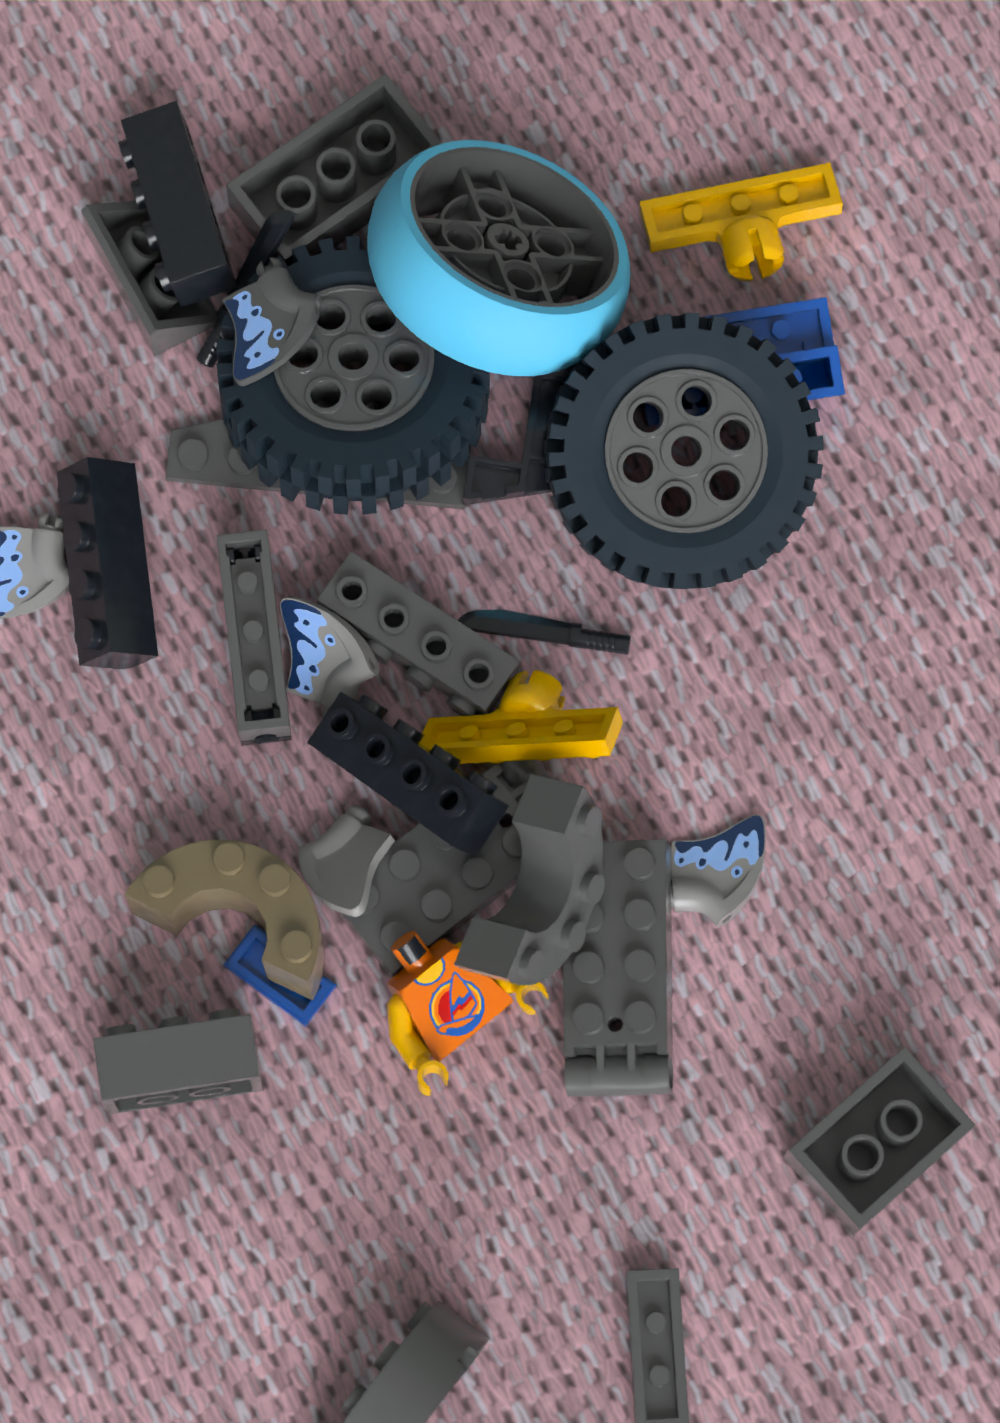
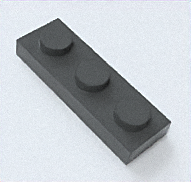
[625,1268,689,1423]

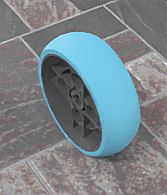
[367,140,630,376]

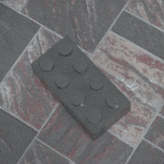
[226,73,442,267]

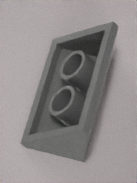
[81,201,219,357]

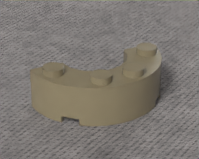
[124,840,325,1000]

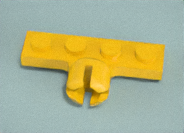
[639,163,843,282]
[420,670,623,764]

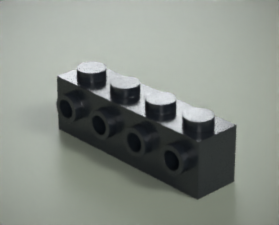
[118,101,238,307]
[57,457,158,669]
[307,691,509,858]

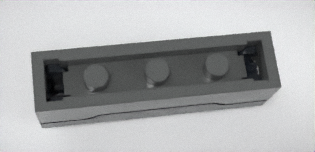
[217,529,292,746]

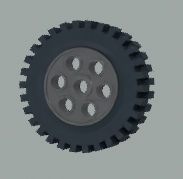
[216,236,490,515]
[543,313,824,589]

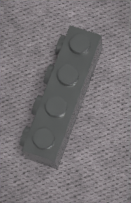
[317,551,520,716]

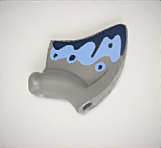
[280,596,379,717]
[671,814,766,928]

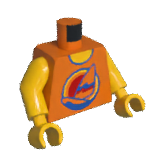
[387,931,549,1096]

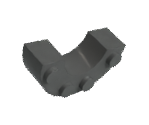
[454,774,605,985]
[340,1301,490,1423]

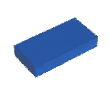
[223,924,337,1027]

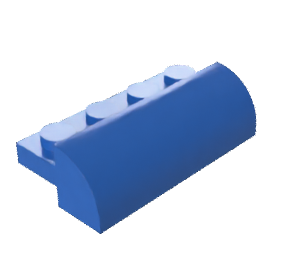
[640,297,845,426]

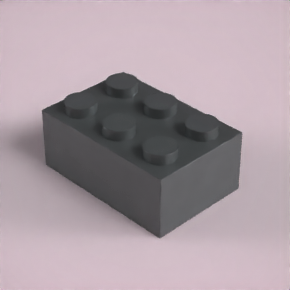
[93,1008,264,1114]
[783,1046,976,1236]

